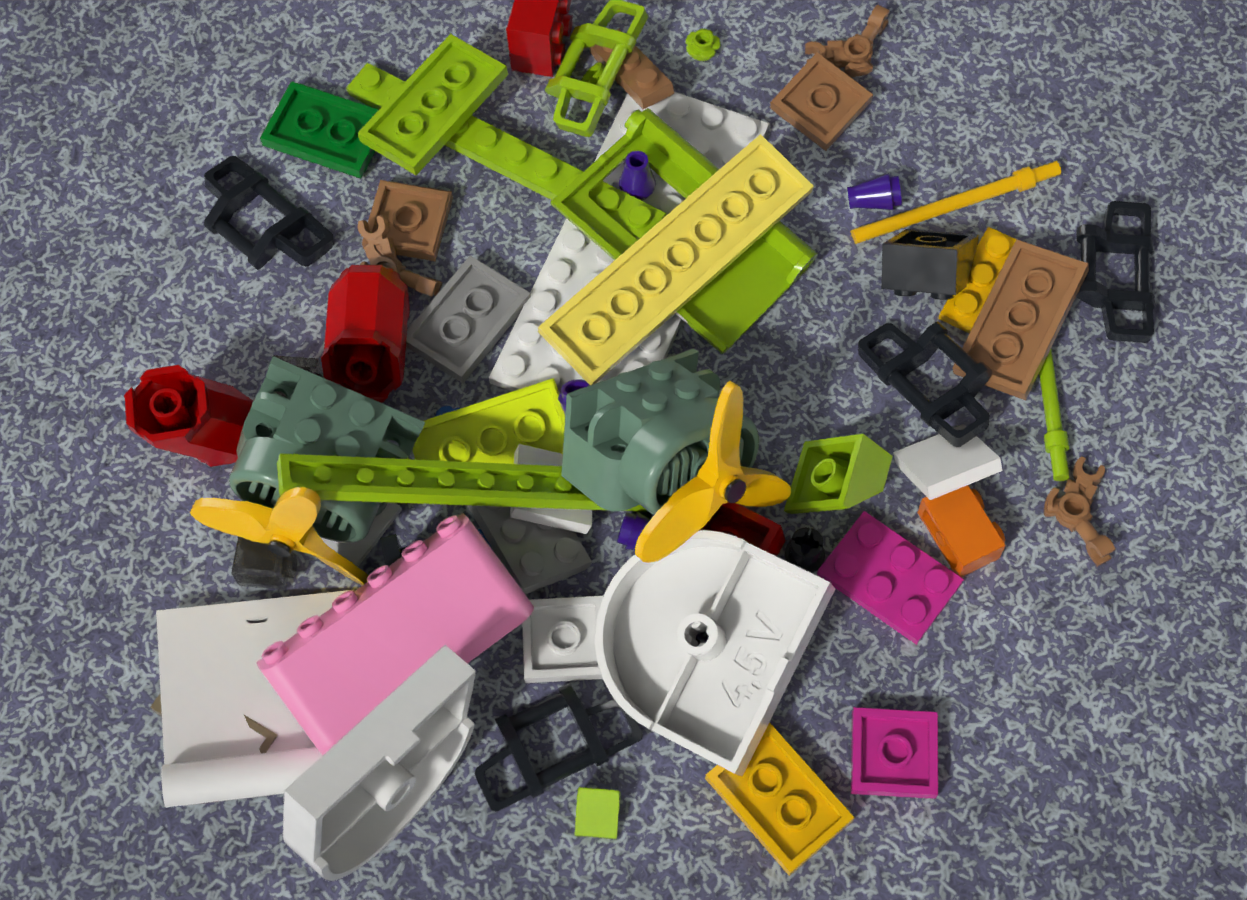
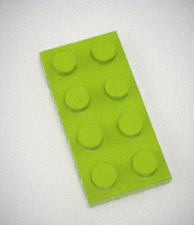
[357,33,508,176]

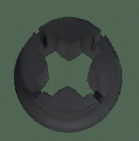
[785,527,825,573]

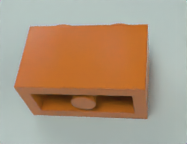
[917,485,1006,577]

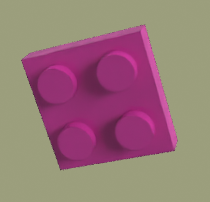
[851,707,938,799]

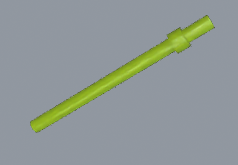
[1039,348,1070,481]

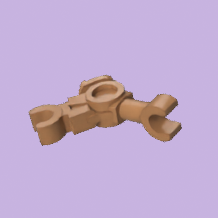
[805,4,890,77]
[357,215,443,296]
[1043,456,1116,567]

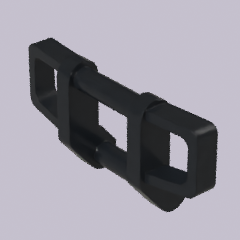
[204,156,334,270]
[1076,201,1155,343]
[858,322,992,447]
[474,683,643,812]

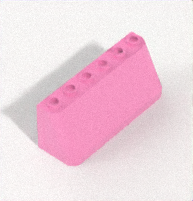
[256,513,534,756]

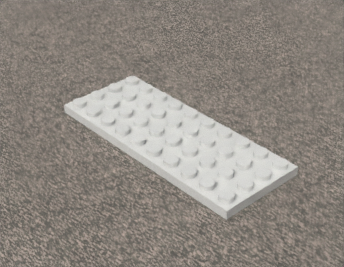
[489,92,769,394]

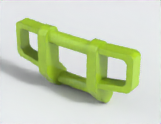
[545,0,648,137]

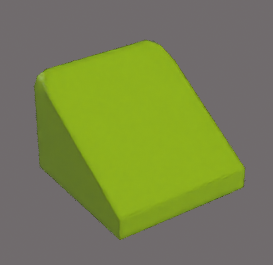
[574,787,621,839]

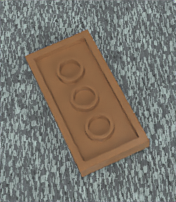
[953,239,1089,401]

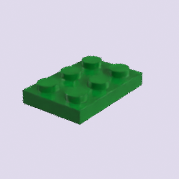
[260,81,378,179]

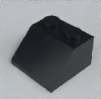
[881,229,979,300]

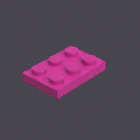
[817,511,964,645]

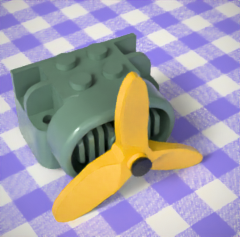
[561,348,791,563]
[190,356,425,585]

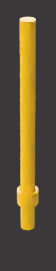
[851,161,1061,244]

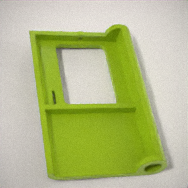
[551,108,818,354]

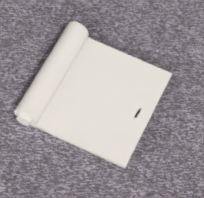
[156,590,354,808]

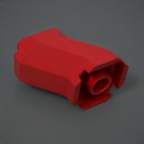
[321,265,410,403]
[124,365,253,467]

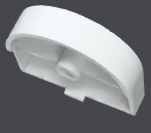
[595,530,835,776]
[283,645,476,881]

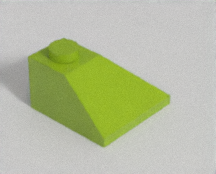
[784,434,893,514]

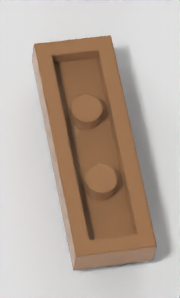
[589,29,674,110]

